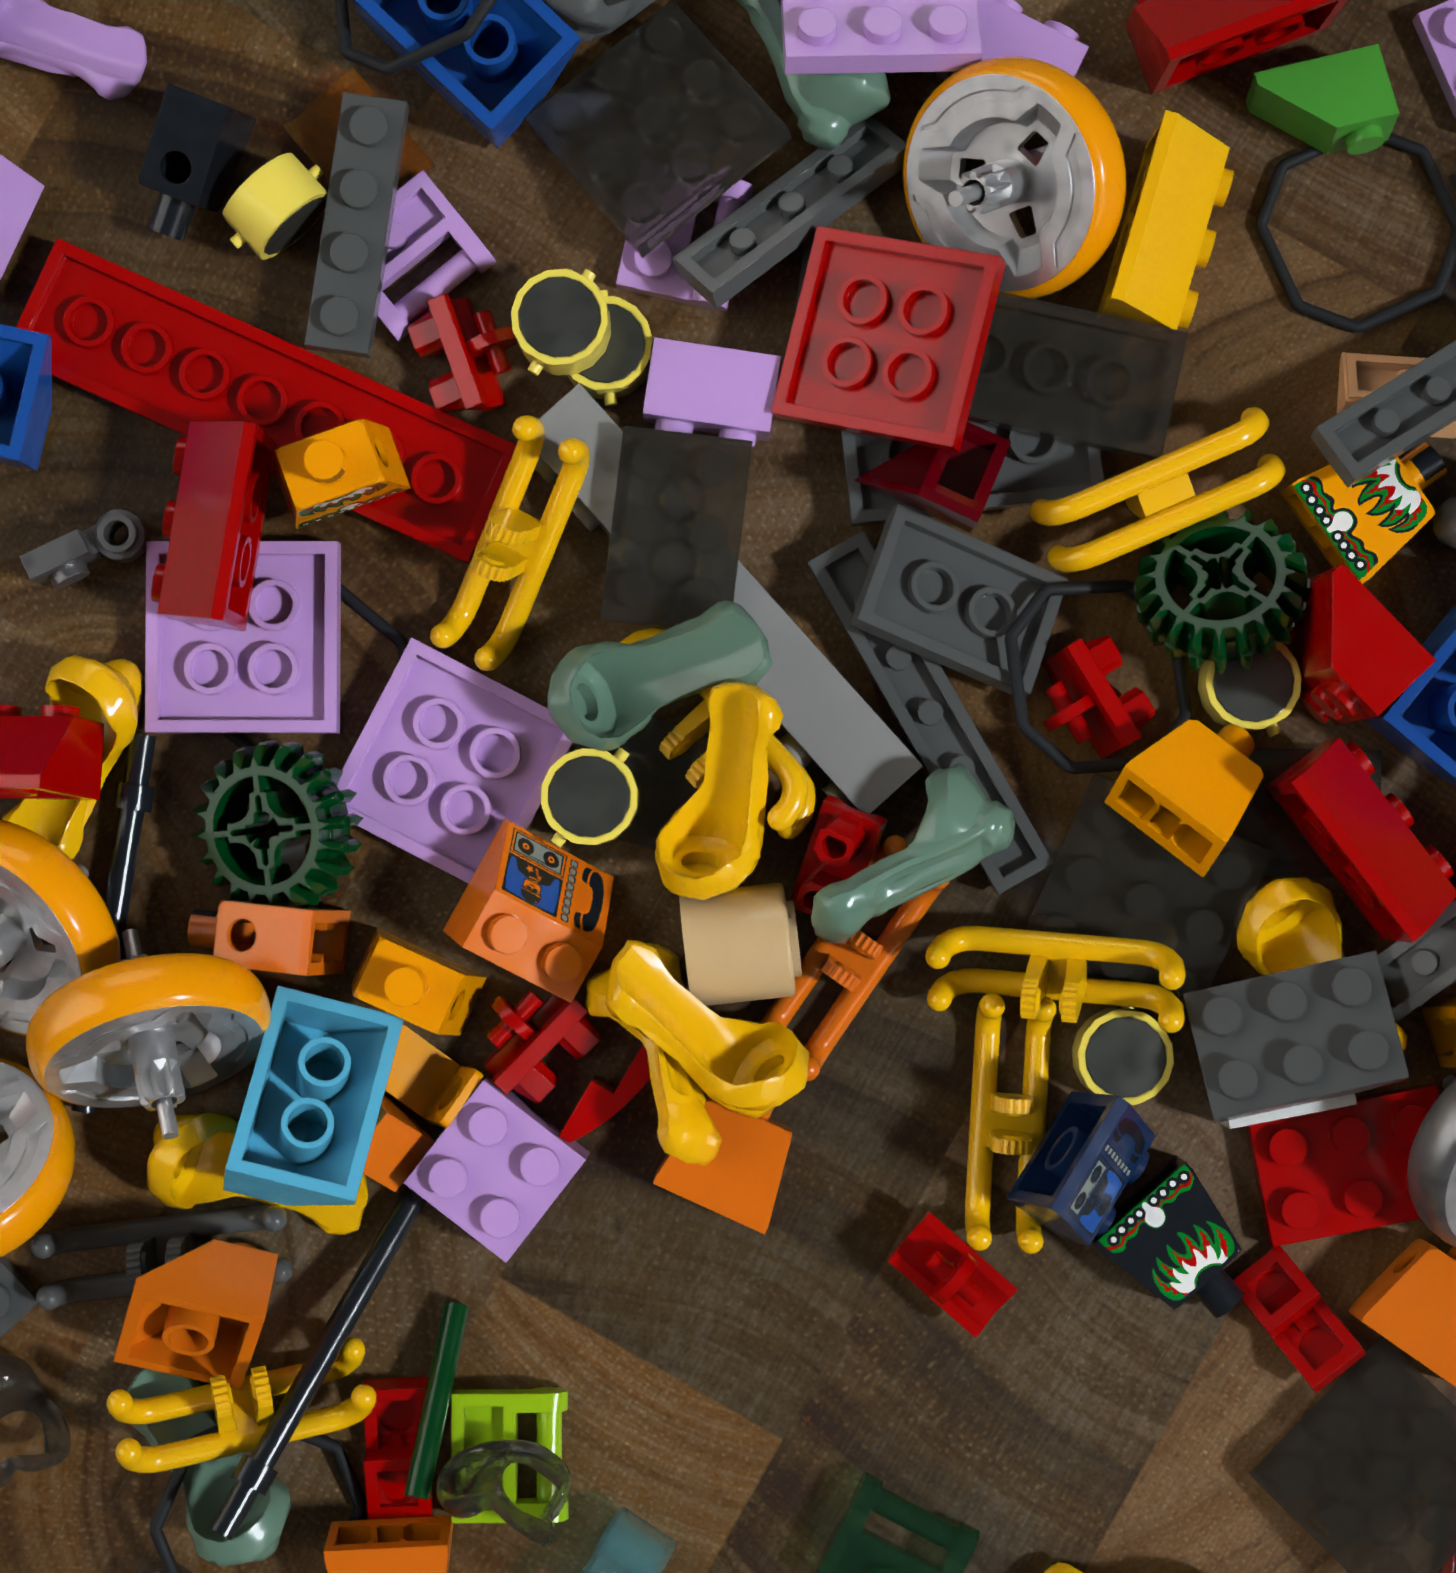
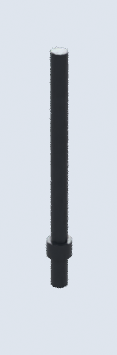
[71,733,157,1113]
[209,1185,426,1540]

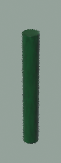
[404,1302,469,1500]

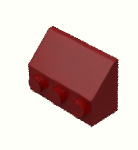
[1125,0,1348,95]
[151,421,277,631]
[1292,563,1436,726]
[0,705,104,800]
[1265,737,1456,943]

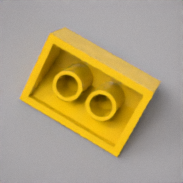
[1095,110,1234,343]

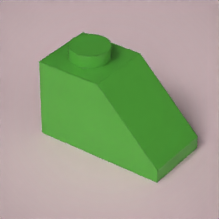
[1246,44,1399,155]

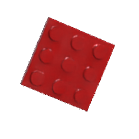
[771,226,1006,453]

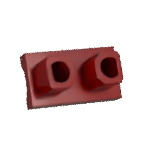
[407,294,518,413]
[1041,636,1156,759]
[790,794,888,915]
[483,990,601,1103]
[887,1211,1018,1338]

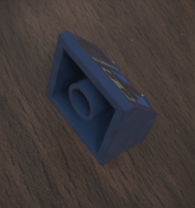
[1006,1091,1155,1246]

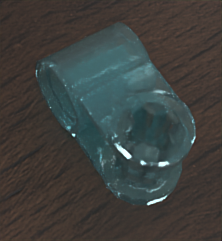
[581,1506,677,1573]

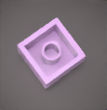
[404,1075,590,1263]

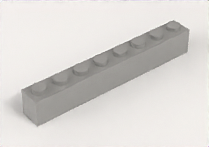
[534,383,923,813]

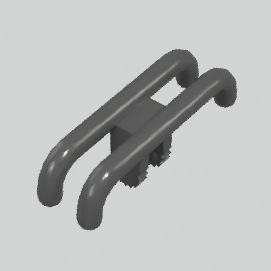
[30,1204,294,1310]

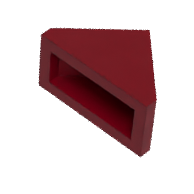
[854,422,1011,533]

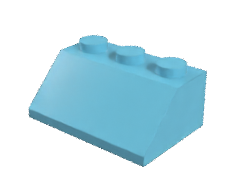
[223,986,404,1206]

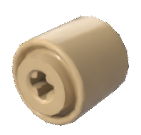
[679,883,802,1006]

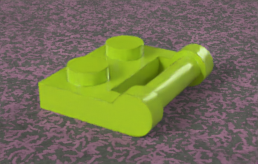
[451,1387,569,1523]

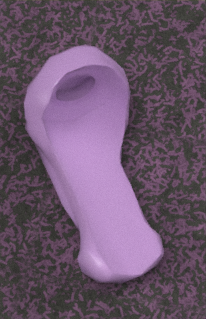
[0,0,147,100]

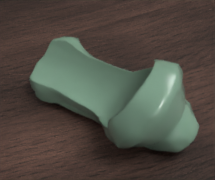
[736,0,891,150]
[548,600,773,751]
[811,763,1015,944]
[127,1368,291,1567]

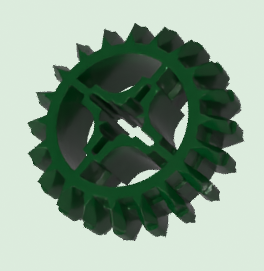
[1134,509,1310,675]
[192,740,363,908]

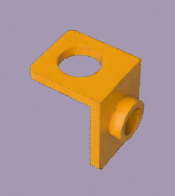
[385,1025,483,1128]

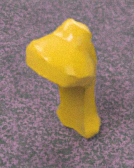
[2,655,144,859]
[655,681,783,901]
[1236,877,1407,1093]
[605,940,809,1119]
[585,943,722,1166]
[147,1113,368,1235]

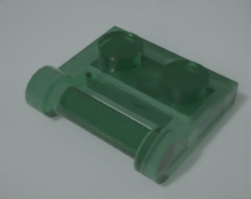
[814,1472,980,1573]

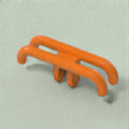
[759,835,950,1081]

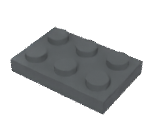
[850,504,1068,697]
[1183,950,1409,1124]

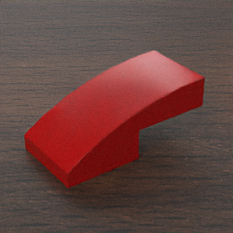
[559,1044,650,1143]
[1233,1246,1366,1394]
[363,1376,433,1520]

